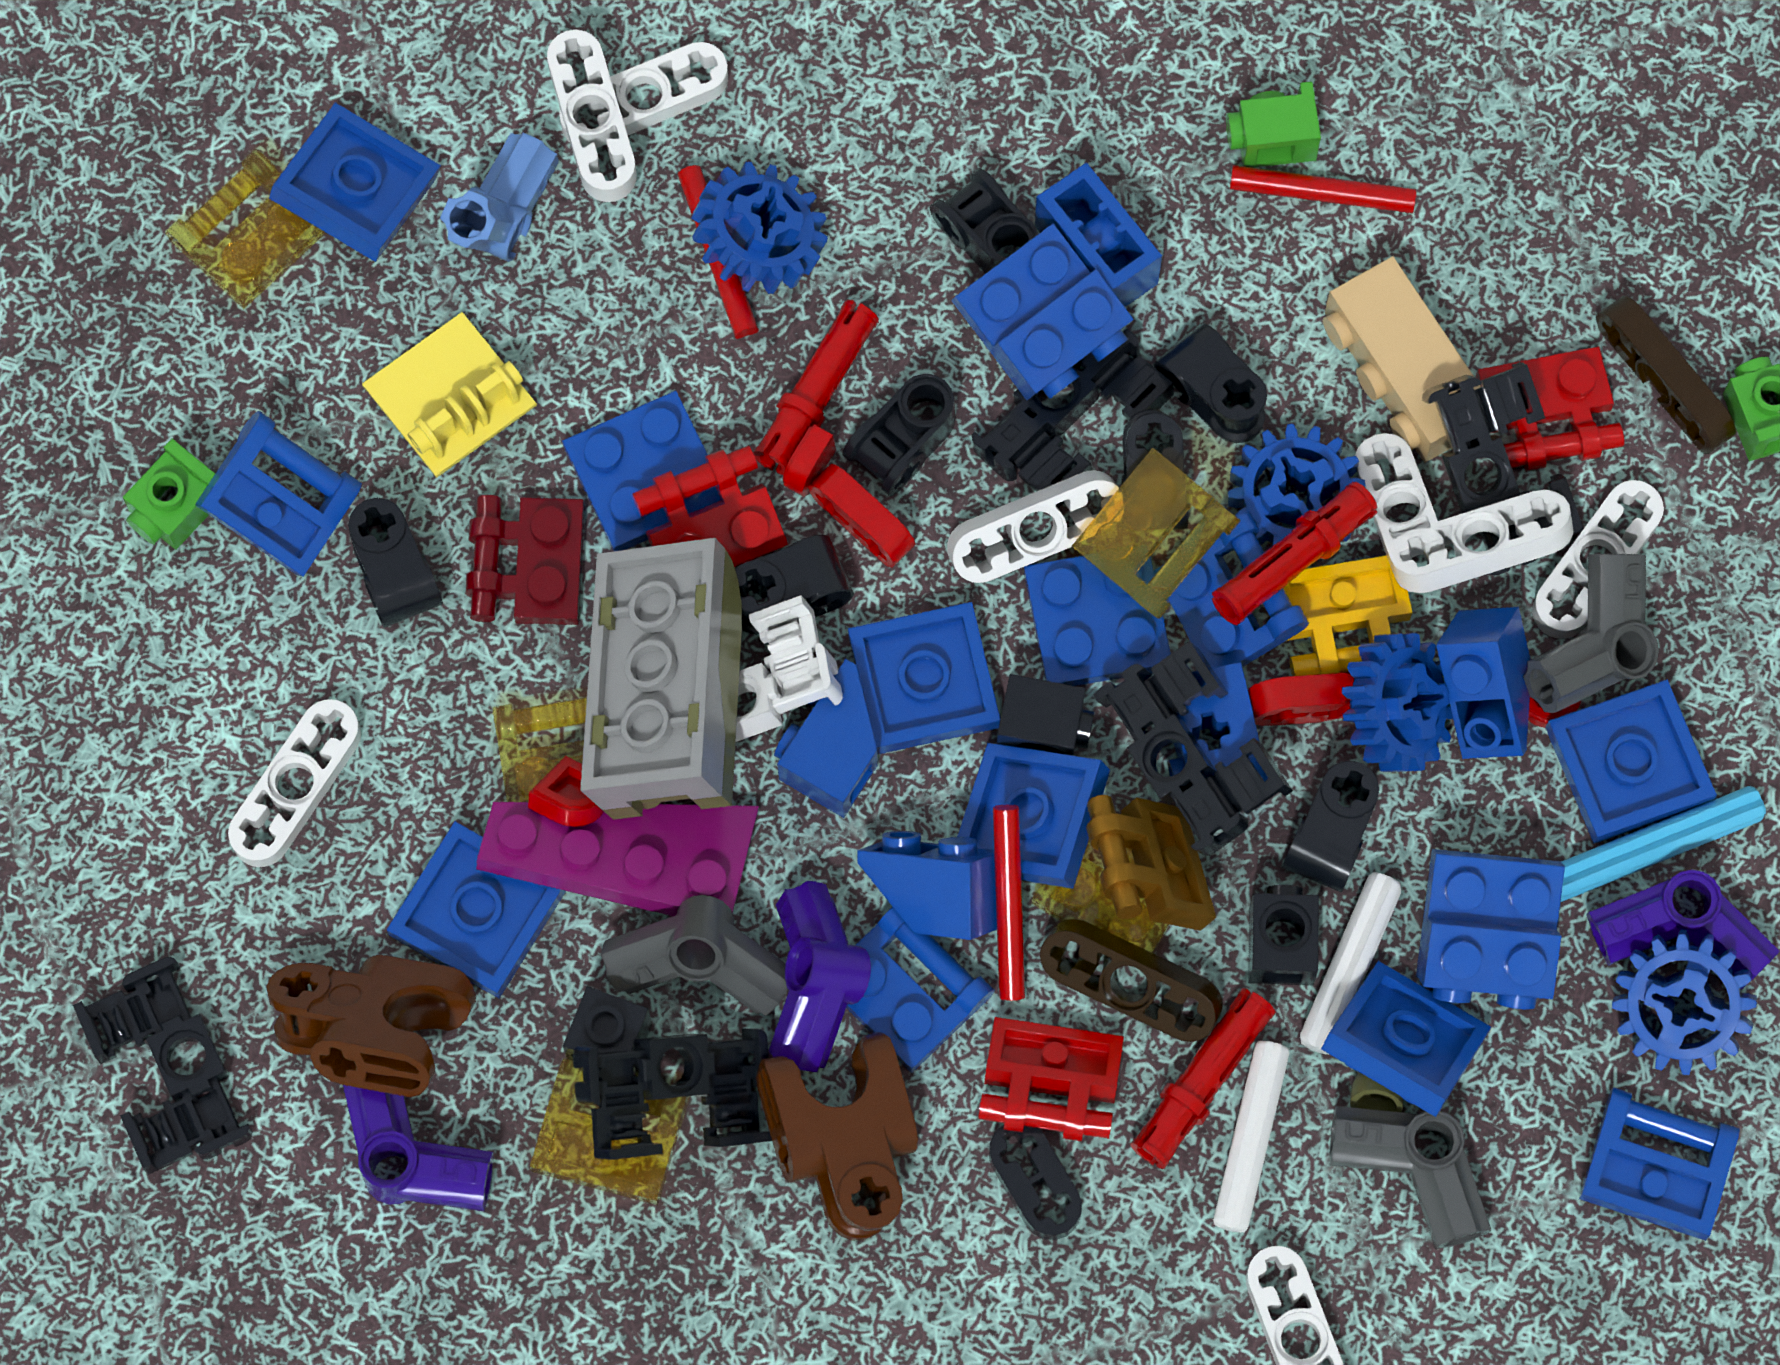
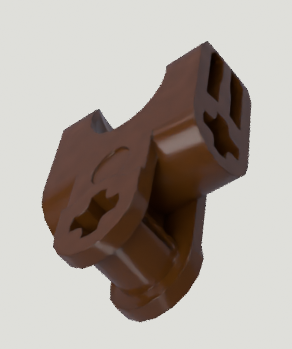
[266,955,476,1097]
[756,1032,918,1241]

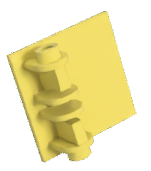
[362,312,537,478]

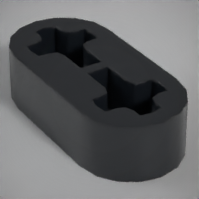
[989,1125,1082,1240]

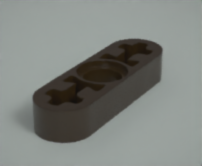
[1596,296,1736,454]
[1040,919,1223,1042]

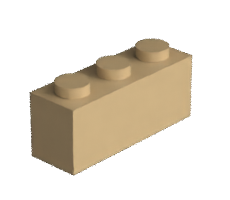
[1323,256,1481,463]

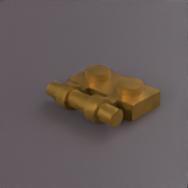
[1086,795,1217,931]

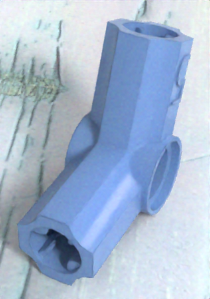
[440,133,559,262]

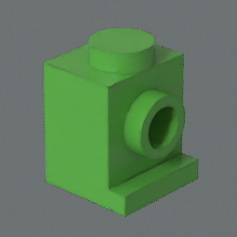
[1226,82,1321,168]
[1723,357,1780,461]
[122,438,215,550]

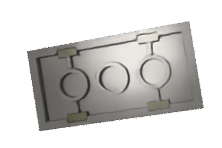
[580,538,742,820]

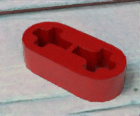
[808,464,916,568]
[1248,673,1354,726]

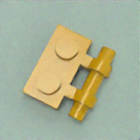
[1283,555,1413,676]

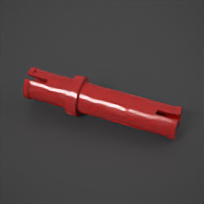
[753,300,879,475]
[1212,482,1378,625]
[1130,988,1276,1169]

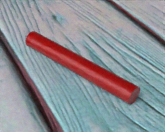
[678,165,759,339]
[1230,165,1416,214]
[993,804,1025,1001]

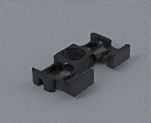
[972,329,1174,508]
[1422,362,1584,576]
[1096,641,1293,856]
[73,957,253,1175]
[573,1028,772,1160]

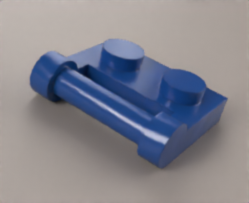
[195,411,362,577]
[1154,513,1309,668]
[846,906,995,1073]
[1579,1087,1740,1241]

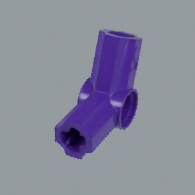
[1586,870,1780,990]
[768,881,871,1073]
[343,1085,494,1212]

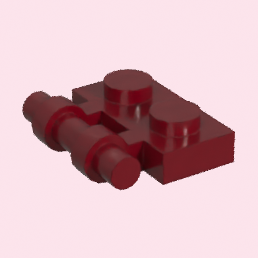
[465,495,585,625]

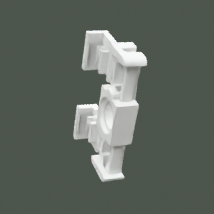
[736,595,843,742]

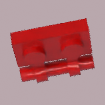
[1475,346,1624,472]
[632,445,788,567]
[978,1017,1124,1141]

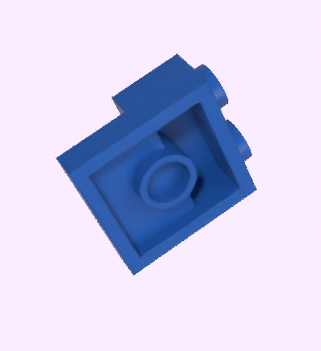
[951,223,1134,400]
[1416,849,1565,1010]

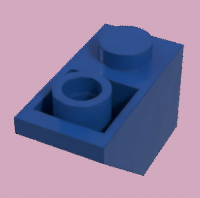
[1436,607,1531,759]
[774,659,878,818]
[857,831,997,940]

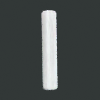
[1300,872,1401,1055]
[1213,1041,1290,1232]

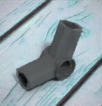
[1523,554,1659,713]
[601,895,788,1016]
[1329,1106,1491,1249]

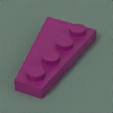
[476,802,759,916]

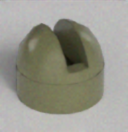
[1350,1072,1403,1113]

